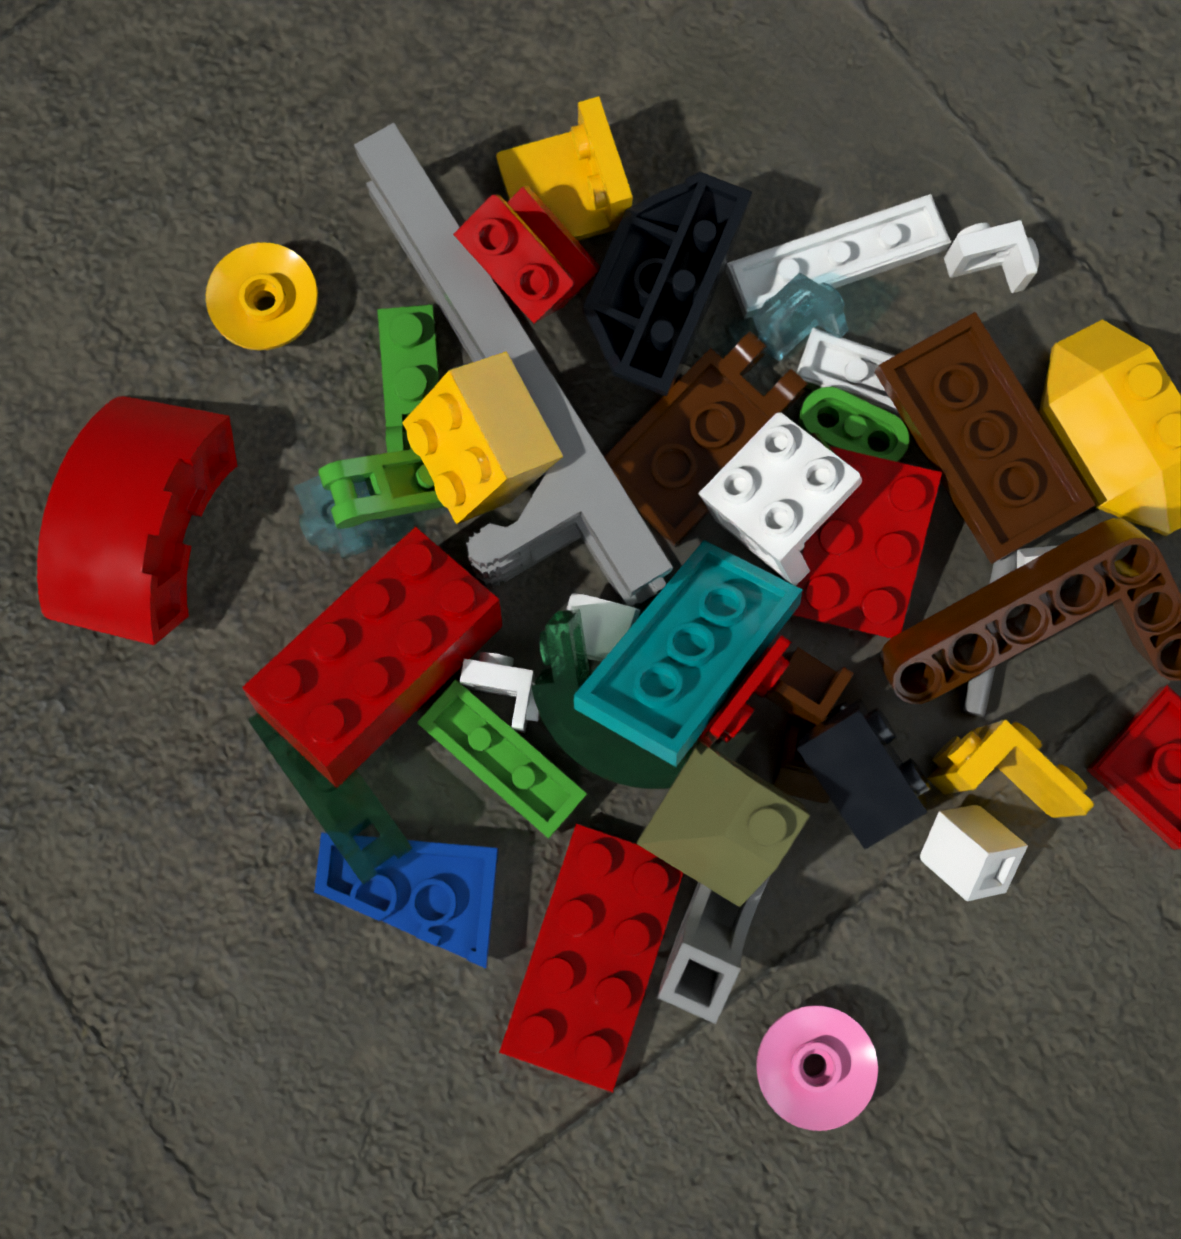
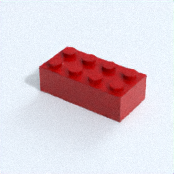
[242,526,503,788]

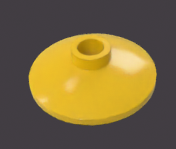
[205,242,318,350]

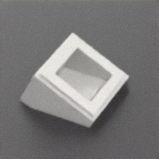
[558,593,640,661]

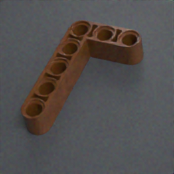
[879,518,1181,704]

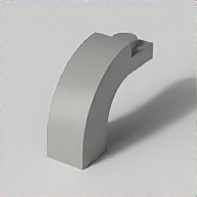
[658,875,771,1024]

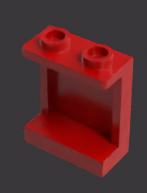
[453,185,600,324]

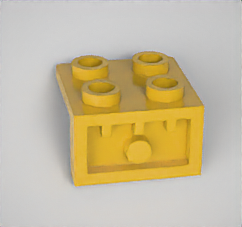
[496,96,633,241]

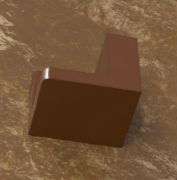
[765,647,854,728]

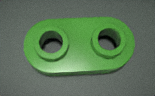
[799,387,909,462]

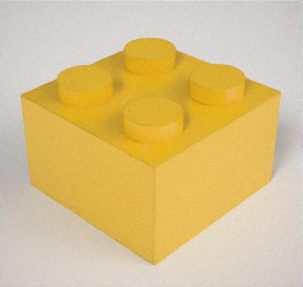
[402,351,563,525]

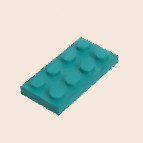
[574,540,803,767]

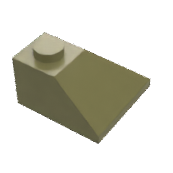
[637,740,810,907]

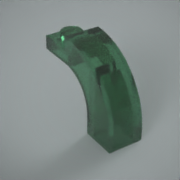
[531,609,693,789]

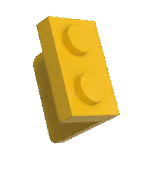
[927,719,1094,818]

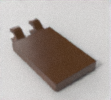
[604,331,808,547]

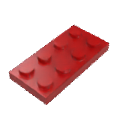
[499,824,684,1092]

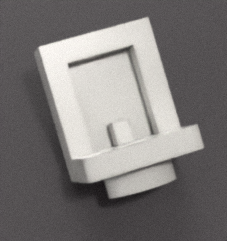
[944,220,1039,293]
[460,652,544,733]

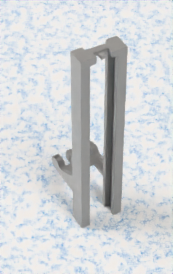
[354,123,673,608]

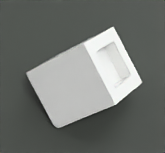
[920,805,1028,901]

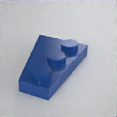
[314,832,499,968]

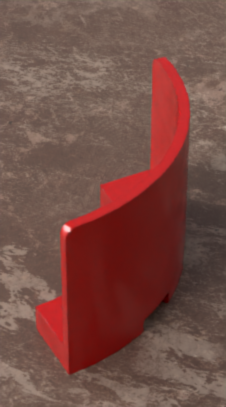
[37,396,238,645]

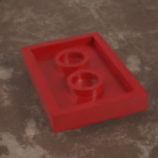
[792,446,942,638]

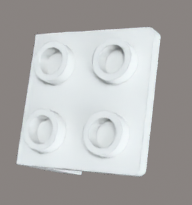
[698,413,862,586]

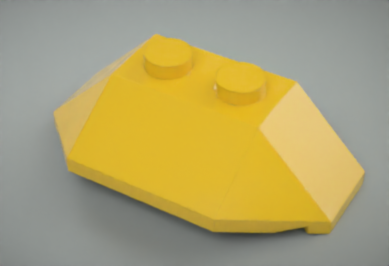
[1039,319,1181,536]

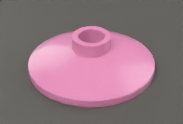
[756,1005,878,1131]

